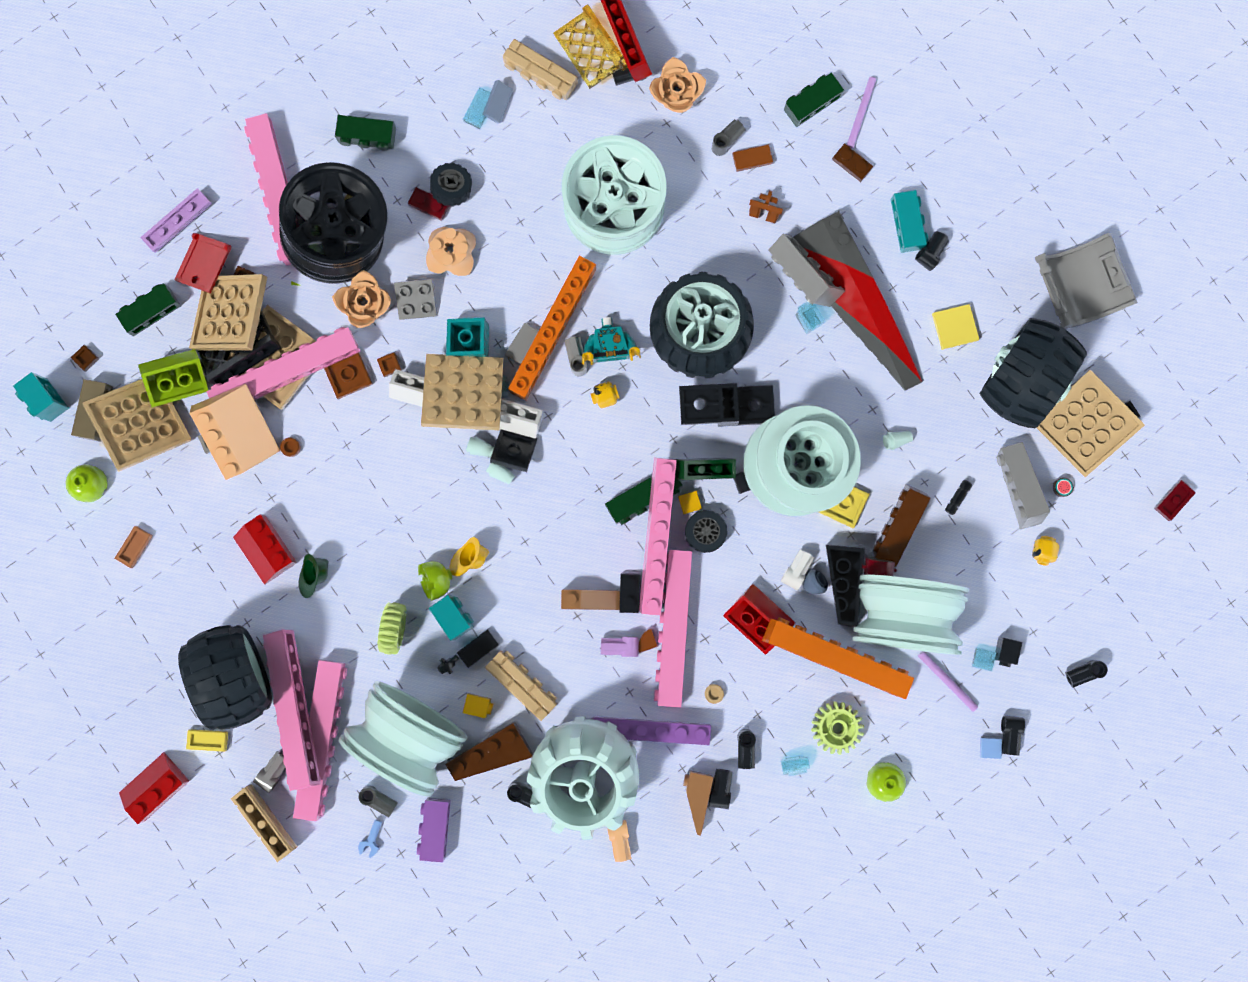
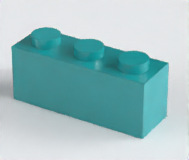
[890,190,928,253]

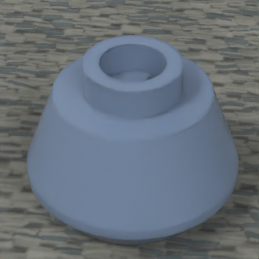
[803,570,828,595]

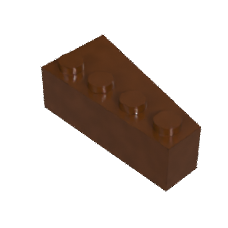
[445,722,533,781]

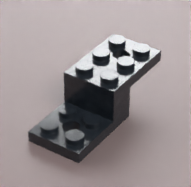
[679,383,775,427]

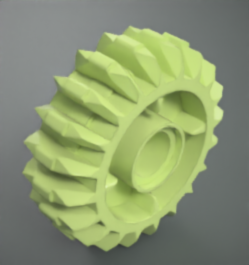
[377,602,407,655]
[811,701,864,755]

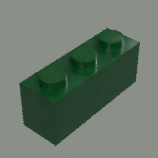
[784,72,844,128]
[335,115,396,151]
[115,283,181,337]
[674,457,736,480]

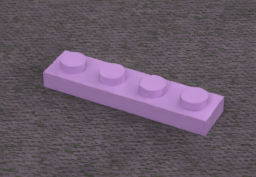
[140,188,212,253]

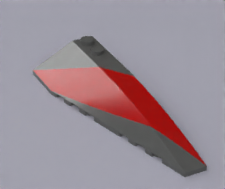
[793,211,922,391]

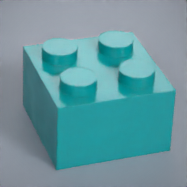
[446,317,489,357]
[13,372,69,422]
[429,595,474,641]

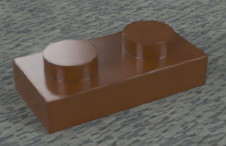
[832,143,873,182]

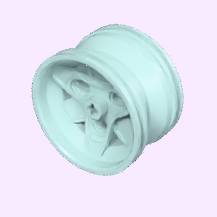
[561,135,667,255]
[852,575,969,655]
[339,681,468,797]

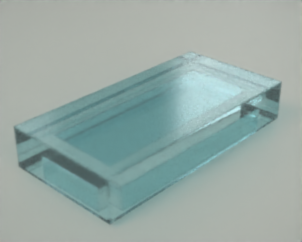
[463,87,491,129]

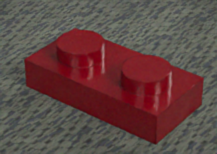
[408,187,449,221]
[1154,480,1196,521]

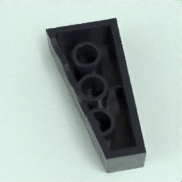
[825,545,865,627]

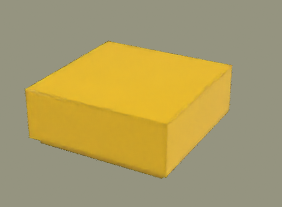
[678,491,702,515]

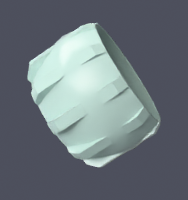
[526,716,639,840]

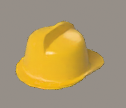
[449,537,490,577]

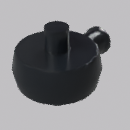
[437,655,459,675]

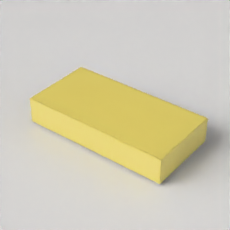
[186,729,228,752]

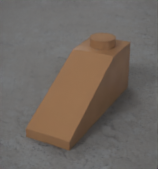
[561,590,620,610]
[683,770,713,836]

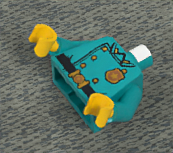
[582,317,641,365]

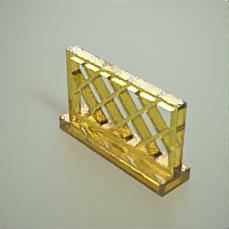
[553,4,628,89]

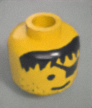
[590,381,620,409]
[1032,536,1060,566]

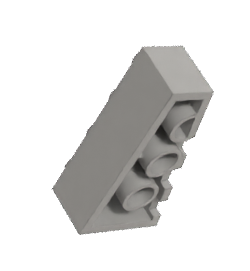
[768,233,845,307]
[996,442,1050,530]

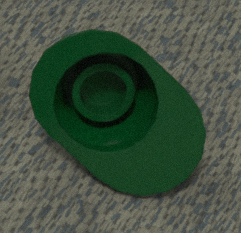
[298,554,329,598]

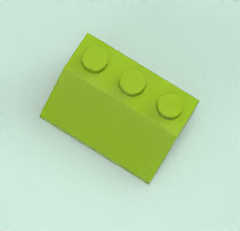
[137,349,209,407]

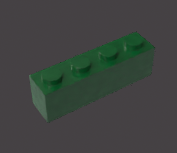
[605,477,683,526]

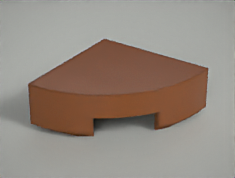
[639,629,658,653]

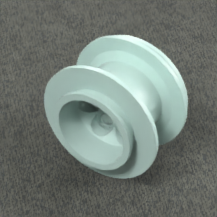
[743,405,861,516]

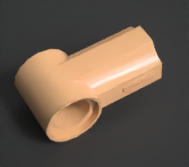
[607,820,632,862]

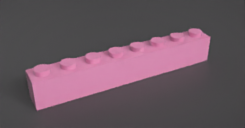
[244,113,299,266]
[206,327,361,400]
[639,457,676,615]
[654,550,692,708]
[263,629,321,791]
[293,660,347,821]

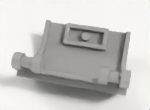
[1034,233,1138,329]

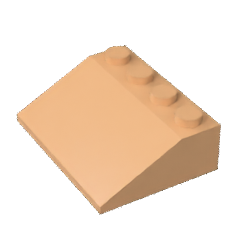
[189,383,280,480]

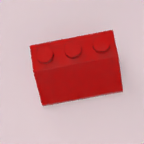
[233,514,297,585]
[723,584,796,655]
[119,752,189,825]

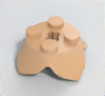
[649,57,706,113]
[426,227,476,276]
[332,270,391,328]

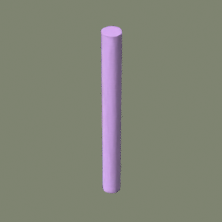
[847,77,876,148]
[918,651,978,712]

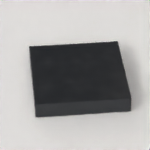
[490,429,538,473]

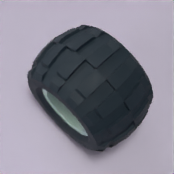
[178,625,272,730]

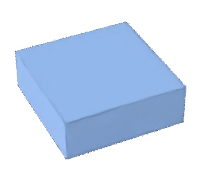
[980,738,1002,759]

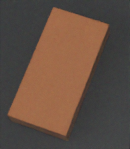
[114,526,153,569]

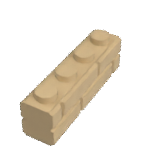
[503,39,578,100]
[484,650,558,721]
[230,784,298,863]

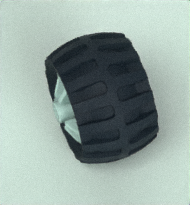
[649,272,754,379]
[979,318,1087,429]

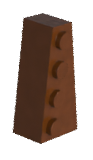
[872,484,931,567]

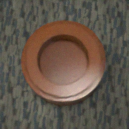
[280,438,301,457]

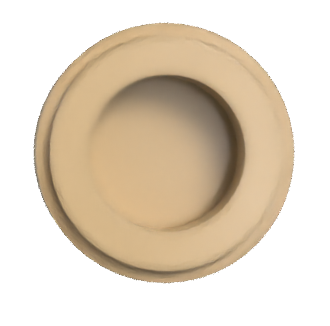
[704,684,724,704]

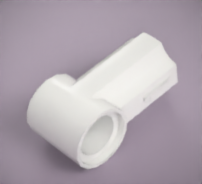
[780,549,815,591]

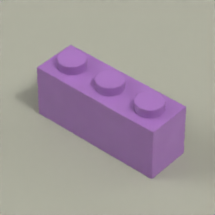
[417,798,451,863]

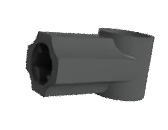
[711,119,746,156]
[358,785,398,818]

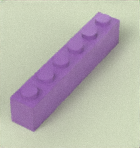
[593,716,711,745]

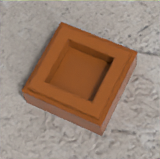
[377,352,402,378]

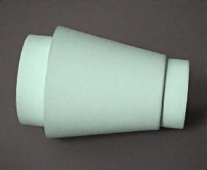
[883,431,913,450]
[466,436,494,457]
[486,463,515,485]

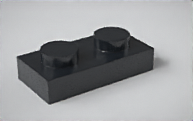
[619,574,640,613]

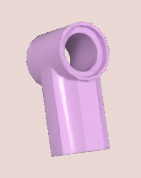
[601,637,639,657]

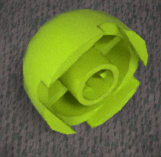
[65,464,108,503]
[418,561,453,601]
[866,762,906,802]

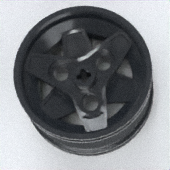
[279,162,387,284]

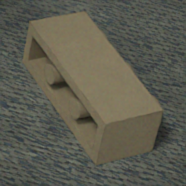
[71,379,113,442]

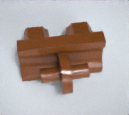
[749,190,783,224]

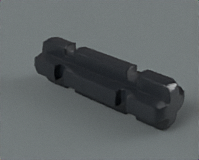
[945,480,972,515]

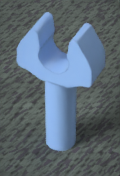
[358,820,382,858]

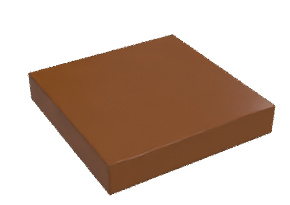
[324,353,373,400]

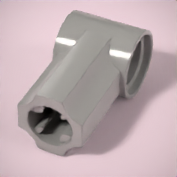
[564,337,588,377]
[253,751,286,793]

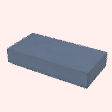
[482,80,513,123]

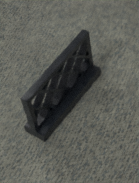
[198,311,281,385]

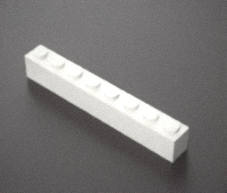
[389,369,543,439]

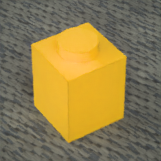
[462,693,494,718]

